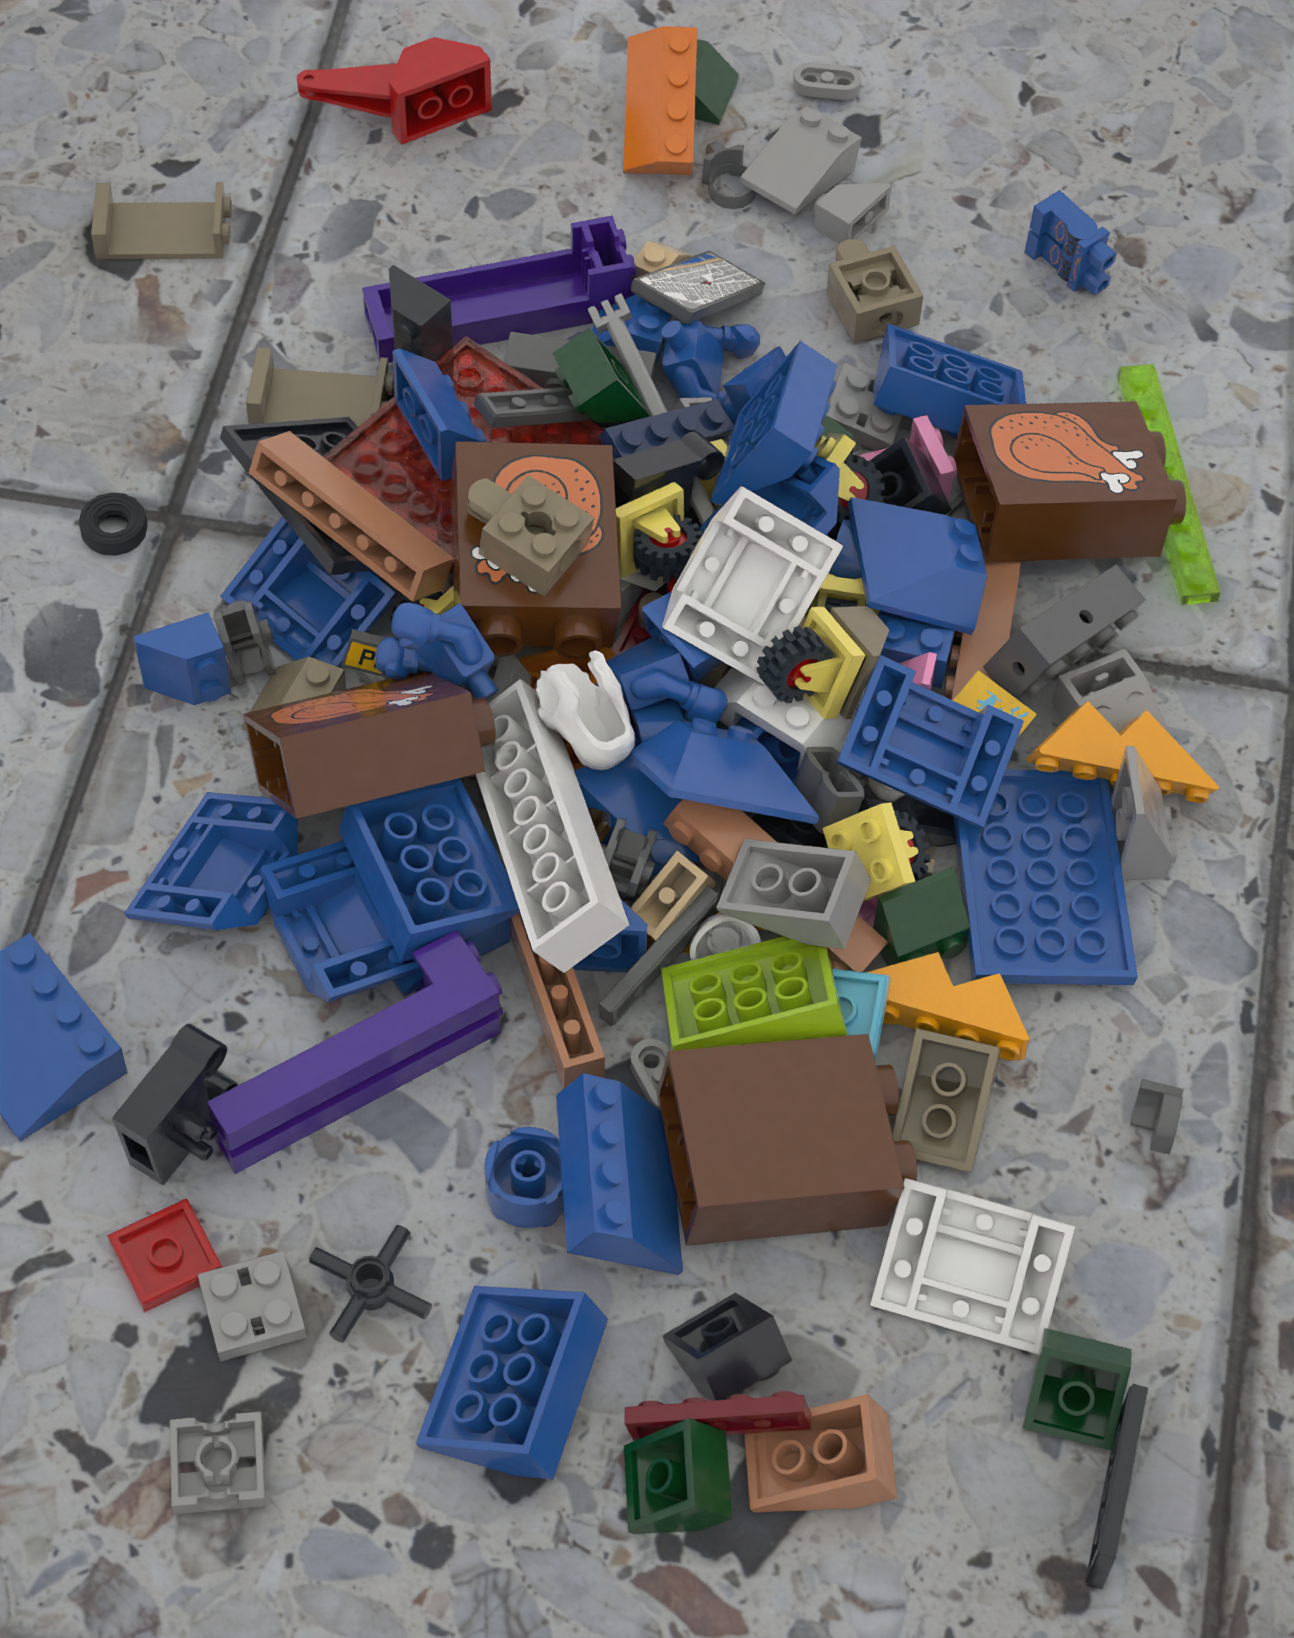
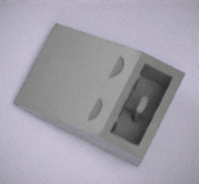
[1052,649,1170,790]

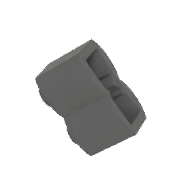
[794,747,864,835]

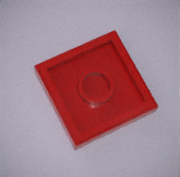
[107,1198,223,1313]

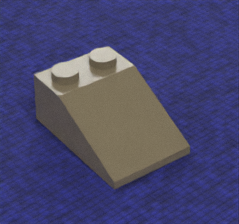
[892,1028,1001,1173]

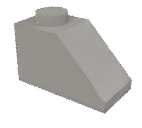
[813,182,892,244]

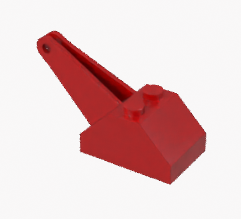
[297,37,492,145]

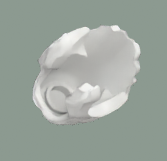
[536,651,635,770]

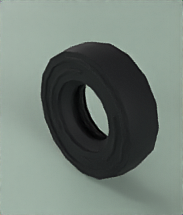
[79,492,148,556]

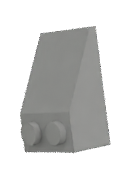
[740,106,862,214]
[1111,746,1177,880]
[716,839,871,949]

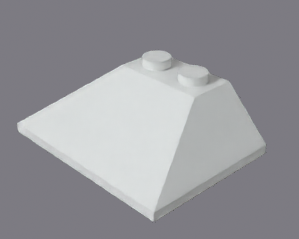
[662,486,843,685]
[715,667,865,770]
[870,1178,1075,1354]

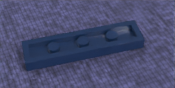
[599,399,734,459]

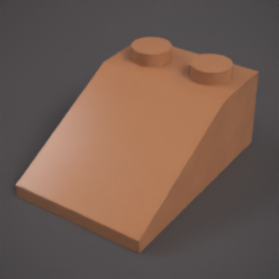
[744,1394,897,1513]

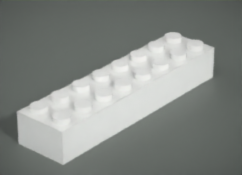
[476,679,629,973]

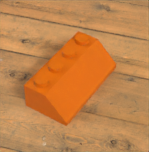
[623,26,697,175]

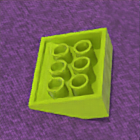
[661,936,848,1051]

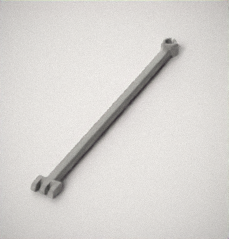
[588,293,715,526]

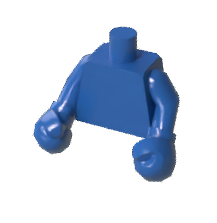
[661,320,760,425]
[375,603,498,701]
[595,638,728,724]

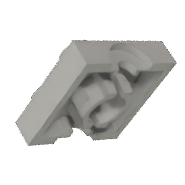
[826,362,902,451]
[198,1251,307,1362]
[170,1412,266,1515]

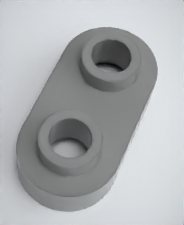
[793,63,861,100]
[630,1038,671,1110]

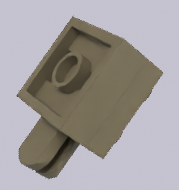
[826,239,923,343]
[467,475,594,596]

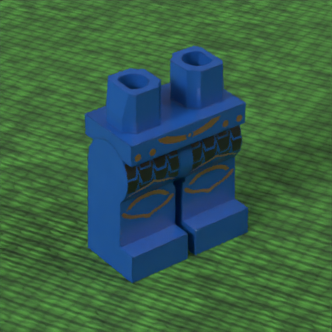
[1024,190,1117,295]

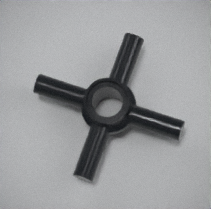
[309,1225,432,1343]

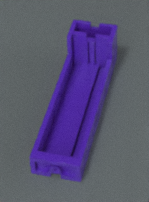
[362,216,636,363]
[207,930,503,1174]

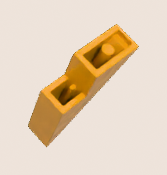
[1025,701,1220,803]
[866,952,1030,1061]

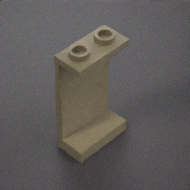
[91,182,232,259]
[246,348,394,438]

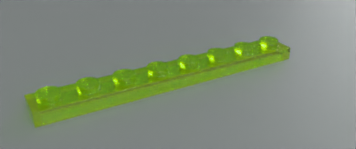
[1117,364,1221,605]

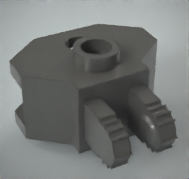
[214,600,276,685]
[601,817,659,903]

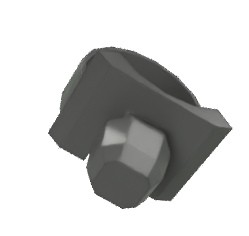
[702,141,756,209]
[1130,1079,1184,1155]

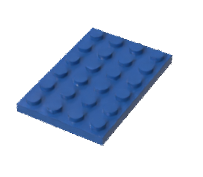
[953,769,1138,985]

